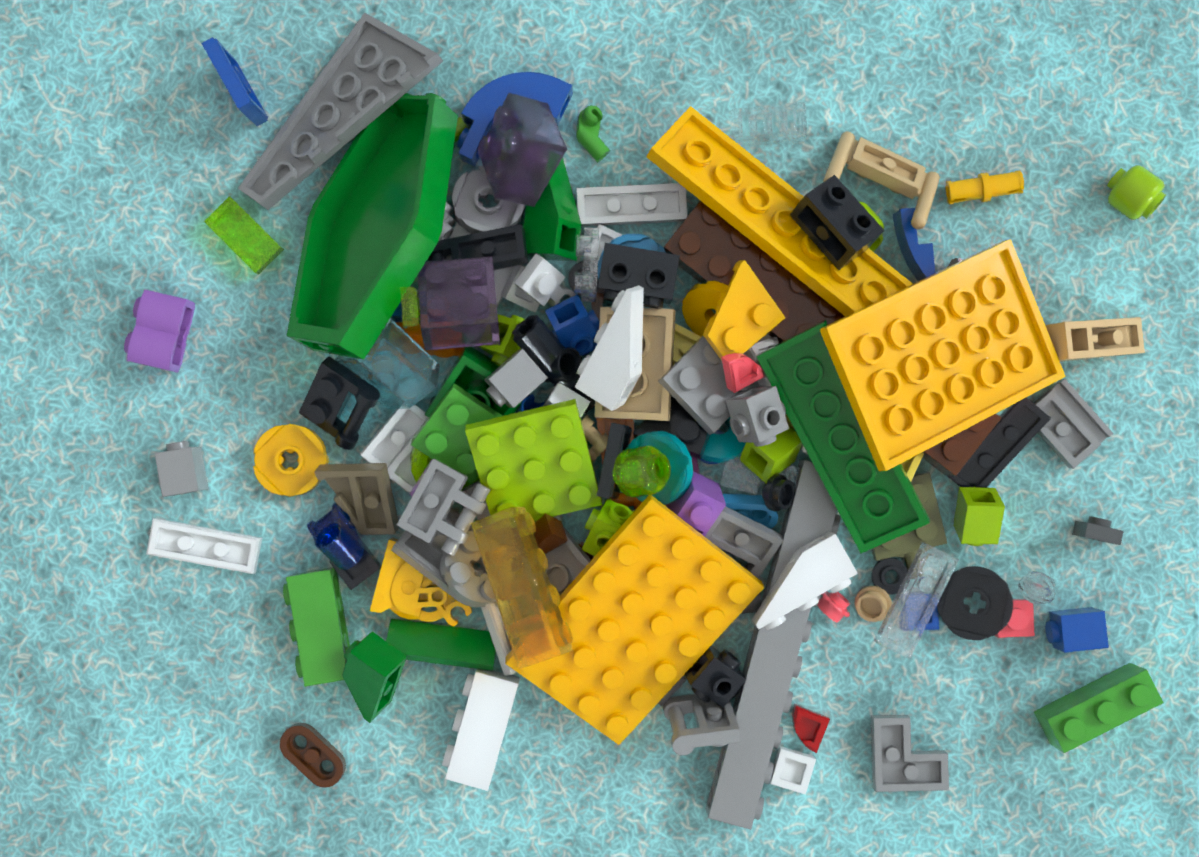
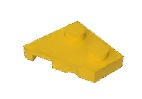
[703,260,786,361]

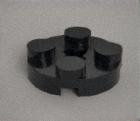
[937,566,1014,640]

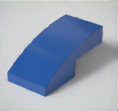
[893,208,935,281]

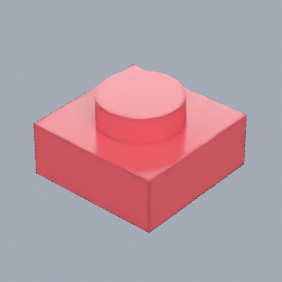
[995,599,1035,638]

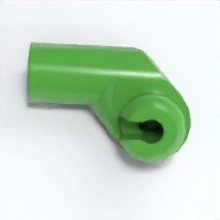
[576,105,611,163]

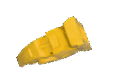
[370,537,472,627]

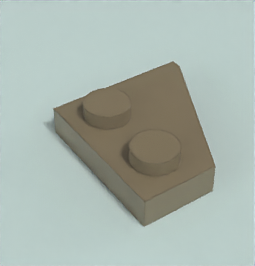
[314,463,399,535]

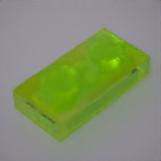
[204,196,284,275]

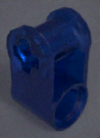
[307,502,364,570]

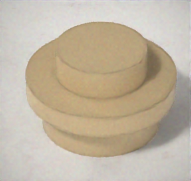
[854,586,892,622]

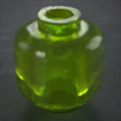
[613,445,671,497]

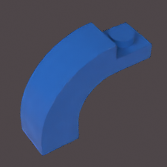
[457,72,573,166]

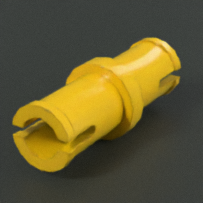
[945,170,1024,205]

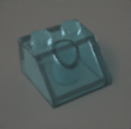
[335,318,440,409]

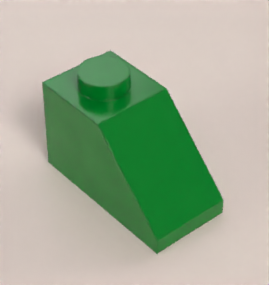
[342,631,407,723]

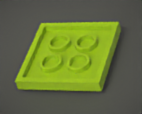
[465,399,602,530]

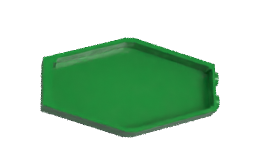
[287,93,458,360]

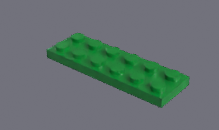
[756,320,930,553]

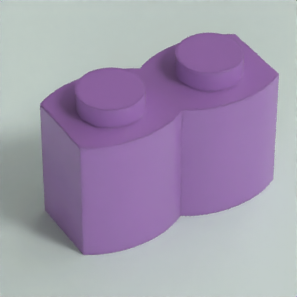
[124,290,195,373]

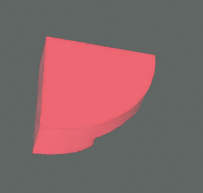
[721,353,765,393]

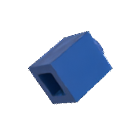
[1045,607,1109,653]

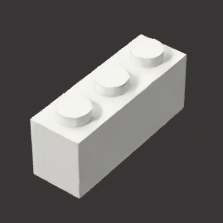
[442,669,520,791]

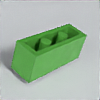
[283,567,350,687]
[1034,663,1164,753]

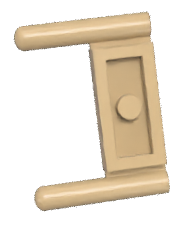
[823,131,940,230]

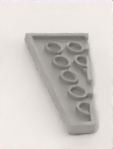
[238,13,443,210]

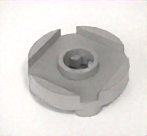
[452,165,525,234]
[440,531,515,608]

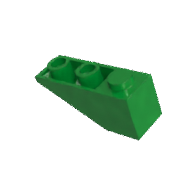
[523,144,582,261]

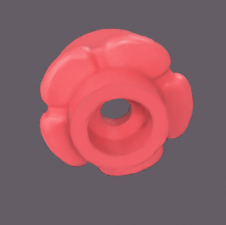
[817,591,850,623]

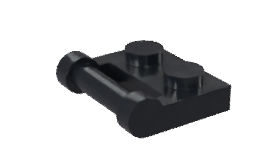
[299,356,380,450]

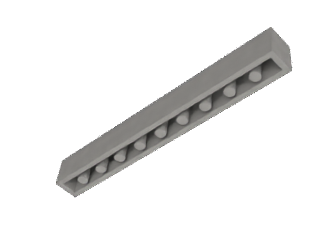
[705,460,840,830]

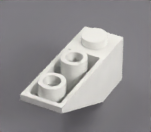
[575,285,644,411]
[751,532,858,630]

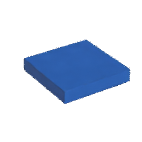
[201,37,268,126]

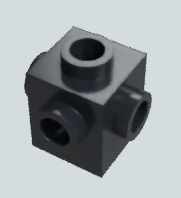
[684,646,747,708]

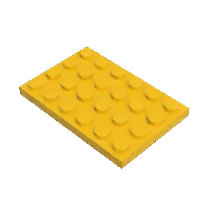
[819,239,1066,471]
[505,494,765,745]

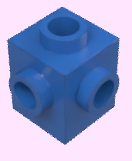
[545,294,599,356]

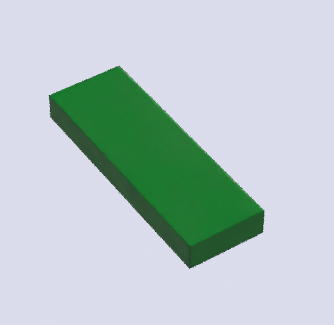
[386,619,496,671]

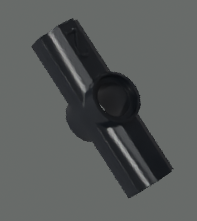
[512,315,595,413]

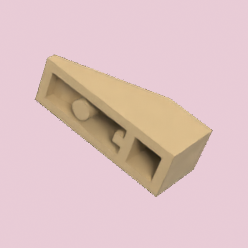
[1045,317,1145,362]

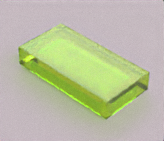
[400,287,423,331]

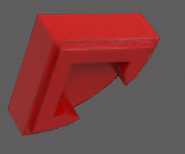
[792,704,830,753]

